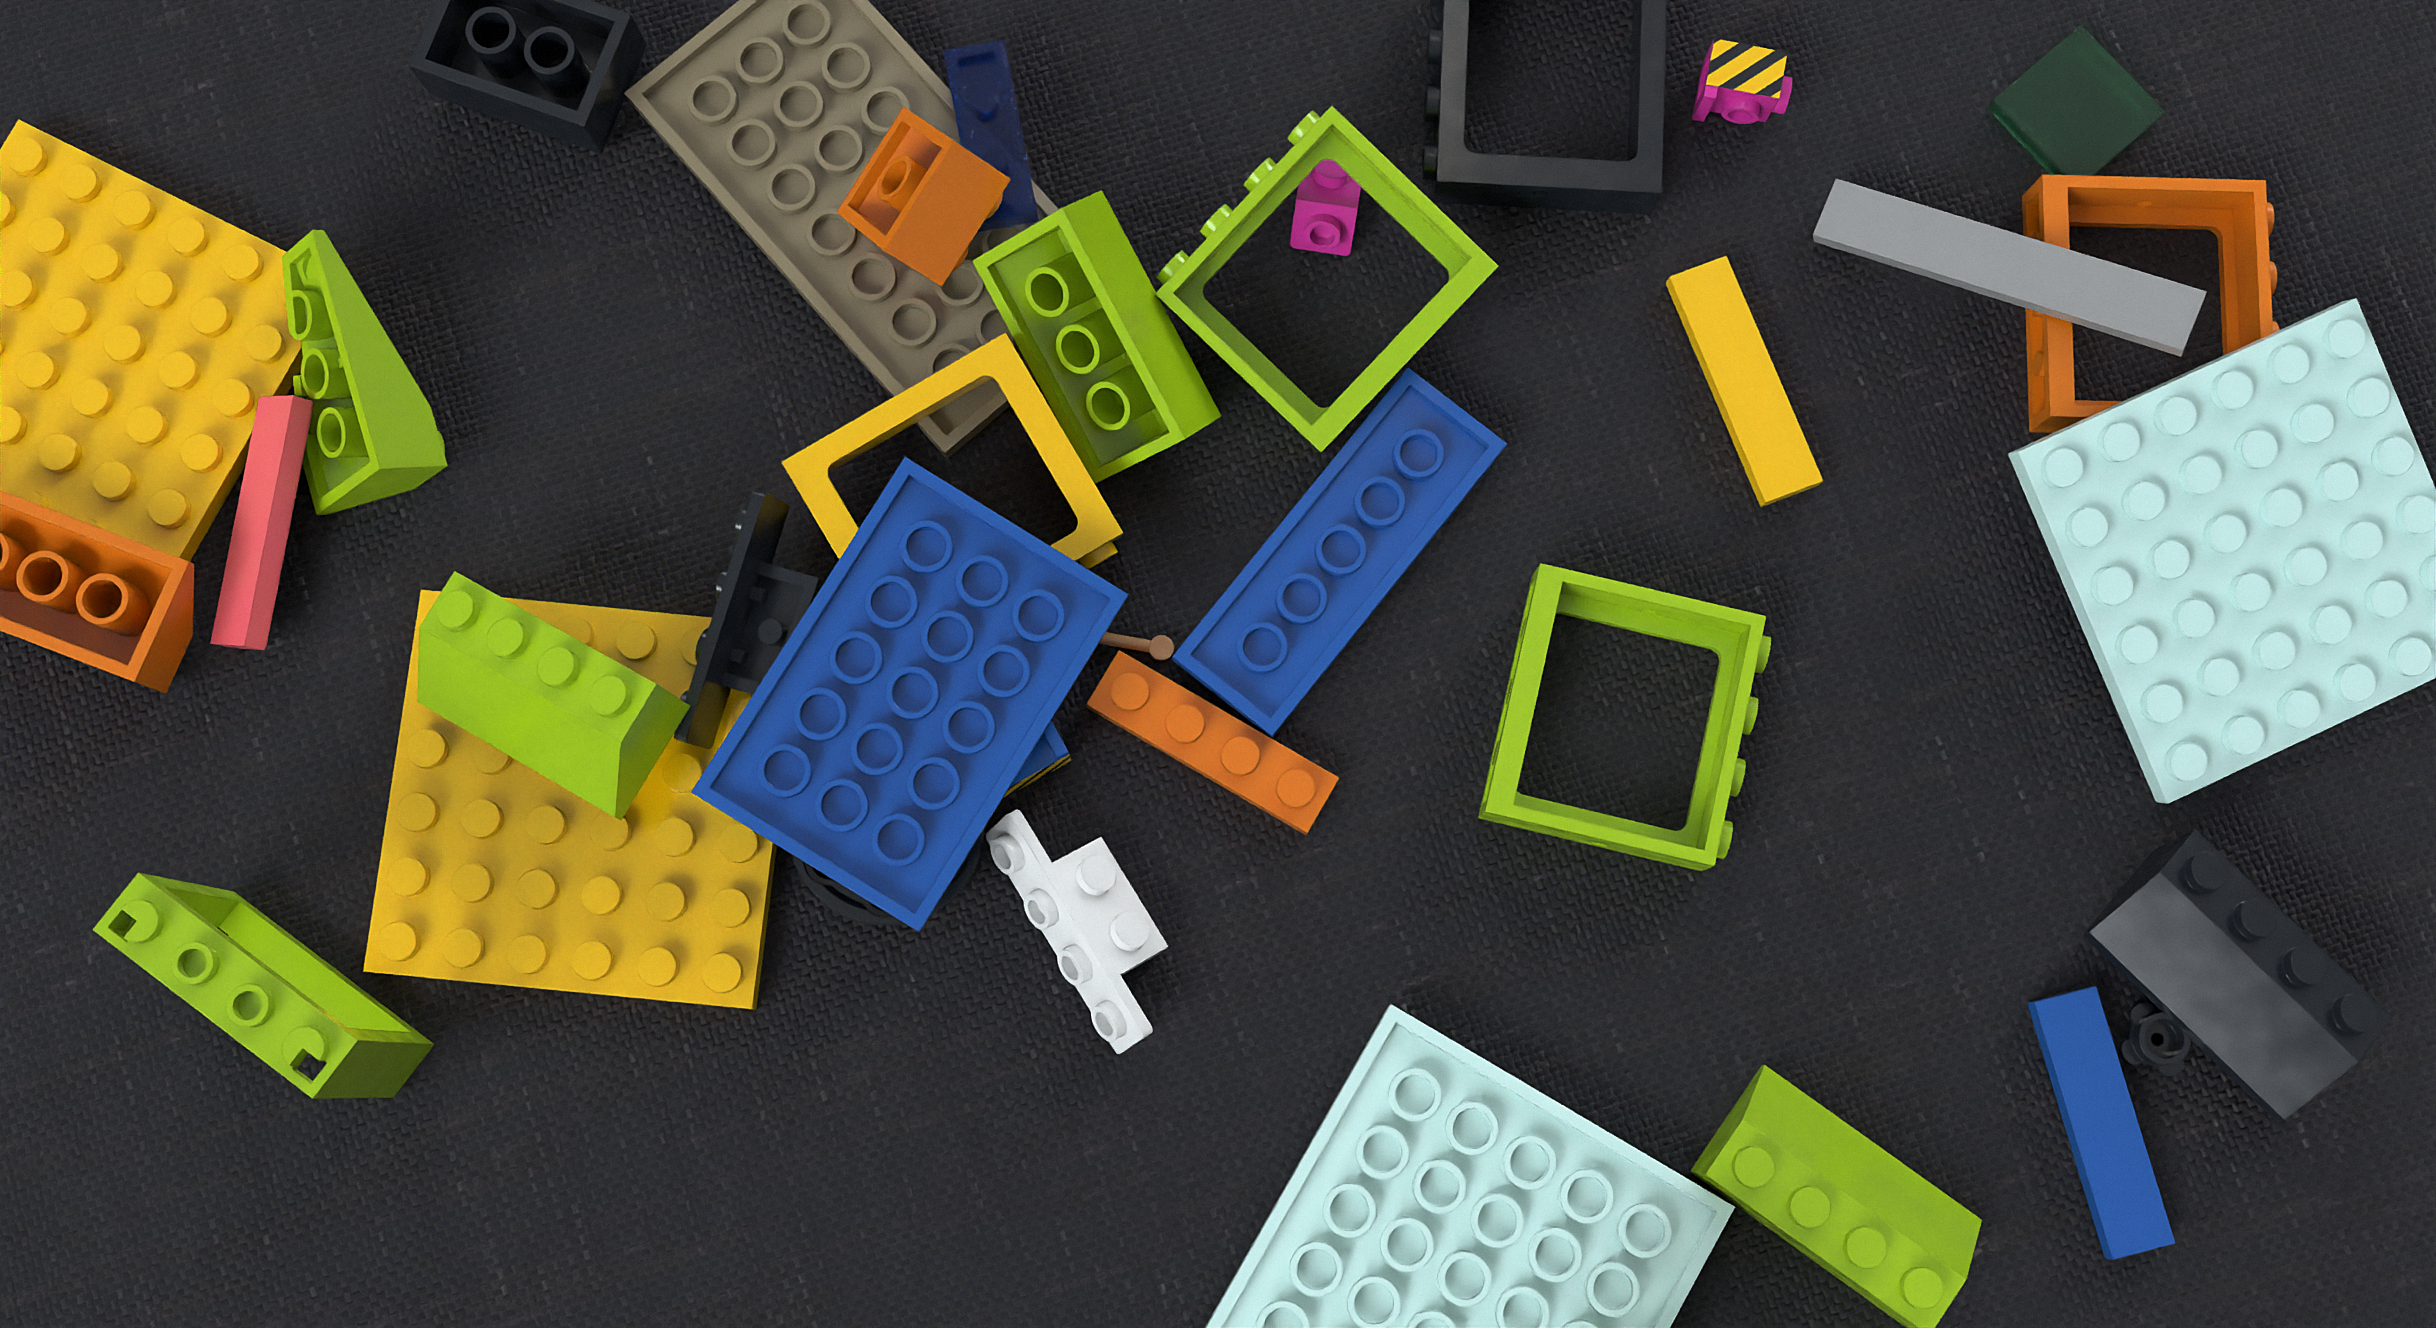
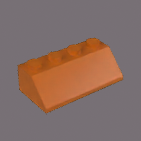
[0,490,194,694]

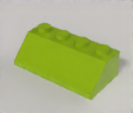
[972,190,1221,484]
[417,571,690,820]
[1690,1065,1982,1328]

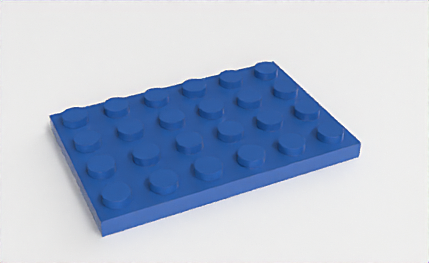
[691,457,1129,932]

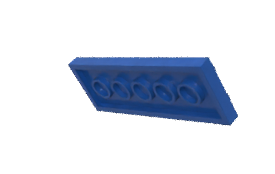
[1172,368,1507,738]

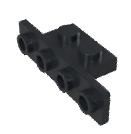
[674,490,825,749]

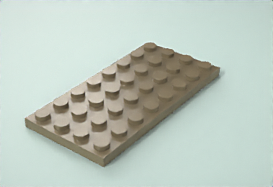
[624,0,1059,459]

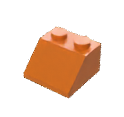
[837,106,1011,286]

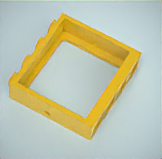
[782,332,1123,570]

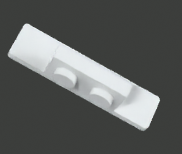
[986,809,1168,1054]

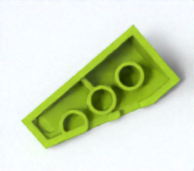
[282,230,448,515]

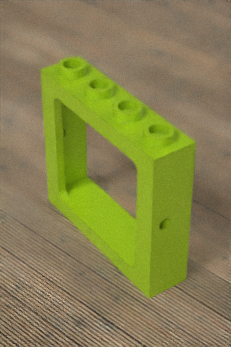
[1155,106,1498,453]
[1478,563,1771,871]

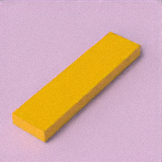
[1665,256,1823,507]

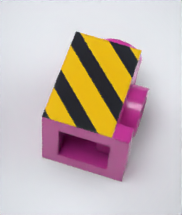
[1692,38,1792,124]

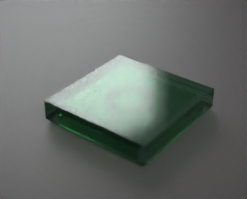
[1987,25,2166,176]

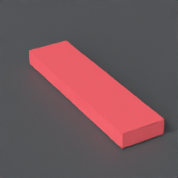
[210,395,314,650]

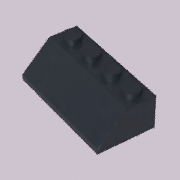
[2083,829,2393,1122]

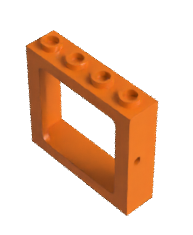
[2022,174,2280,433]

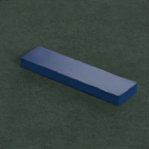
[2027,986,2175,1260]

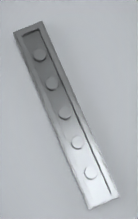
[1813,179,2207,357]

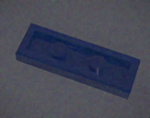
[943,39,1039,232]

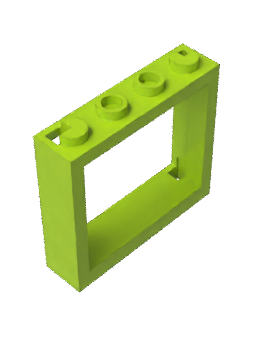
[93,872,434,1099]

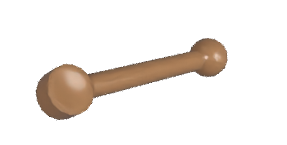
[1099,632,1174,662]

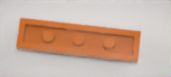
[1086,650,1339,835]

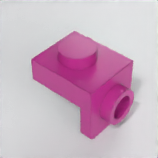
[1290,160,1361,256]

